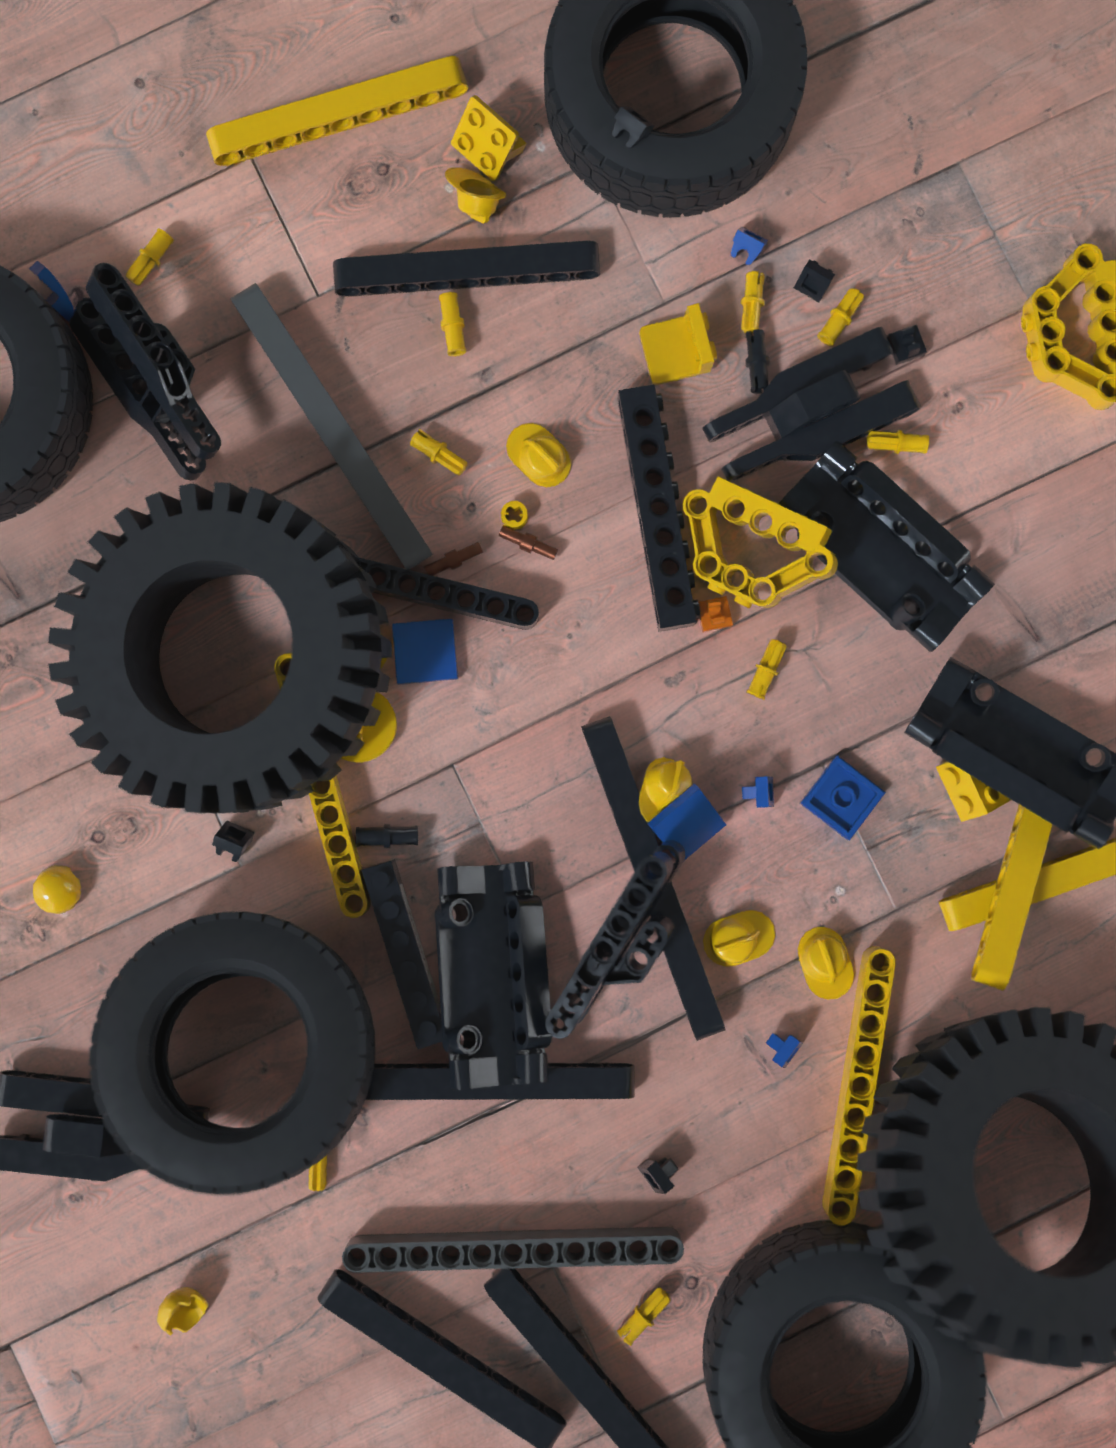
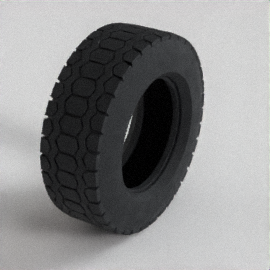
[544,0,807,217]
[0,266,93,522]
[89,911,375,1195]
[702,1220,987,1448]

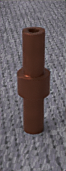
[499,525,558,560]
[424,542,483,576]

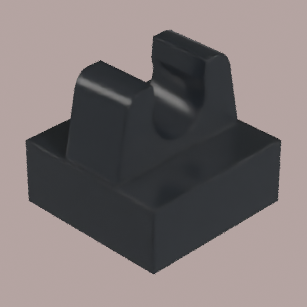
[612,106,654,148]
[793,259,835,303]
[887,324,927,365]
[212,821,255,862]
[637,1157,679,1194]

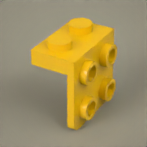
[639,303,717,385]
[936,761,1011,822]

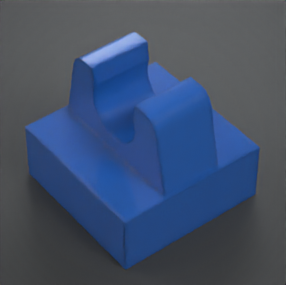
[731,227,768,265]
[742,776,774,808]
[766,1033,803,1068]

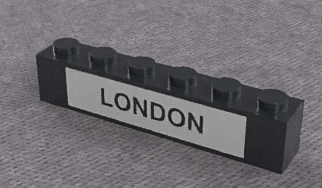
[362,859,442,1050]

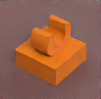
[698,596,733,633]

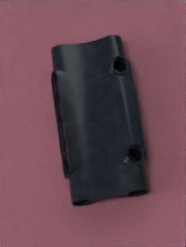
[778,441,995,652]
[904,657,1116,849]
[434,861,552,1090]

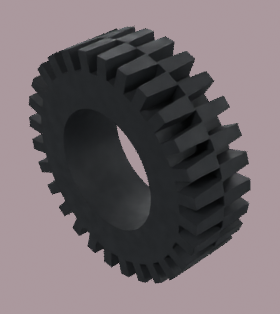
[48,482,392,814]
[857,1007,1116,1369]

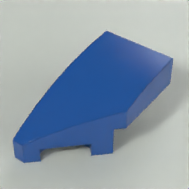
[29,261,74,322]

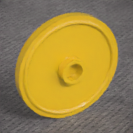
[341,692,397,763]

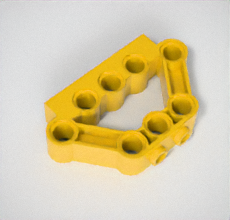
[1021,243,1116,410]
[683,476,838,608]

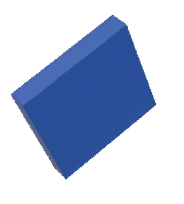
[392,619,458,685]
[799,755,886,841]
[647,783,726,862]

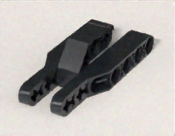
[69,263,221,481]
[702,327,922,482]
[545,840,685,1039]
[0,1070,210,1182]

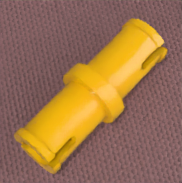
[439,292,466,357]

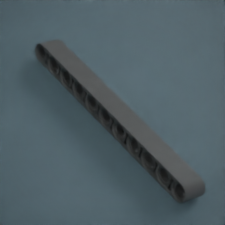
[230,282,433,570]
[342,1227,684,1273]

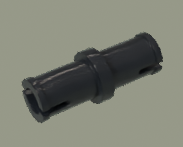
[745,329,770,394]
[356,824,418,848]

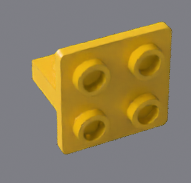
[451,95,527,181]

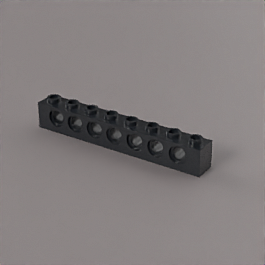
[617,384,700,632]

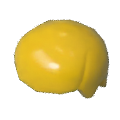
[33,865,81,914]
[156,1287,208,1335]

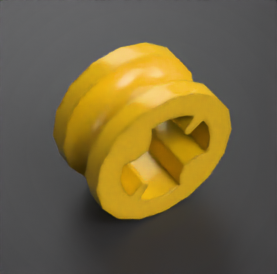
[501,501,528,530]

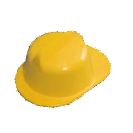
[445,167,507,224]
[506,423,571,487]
[639,757,692,822]
[703,910,775,967]
[797,927,854,1000]

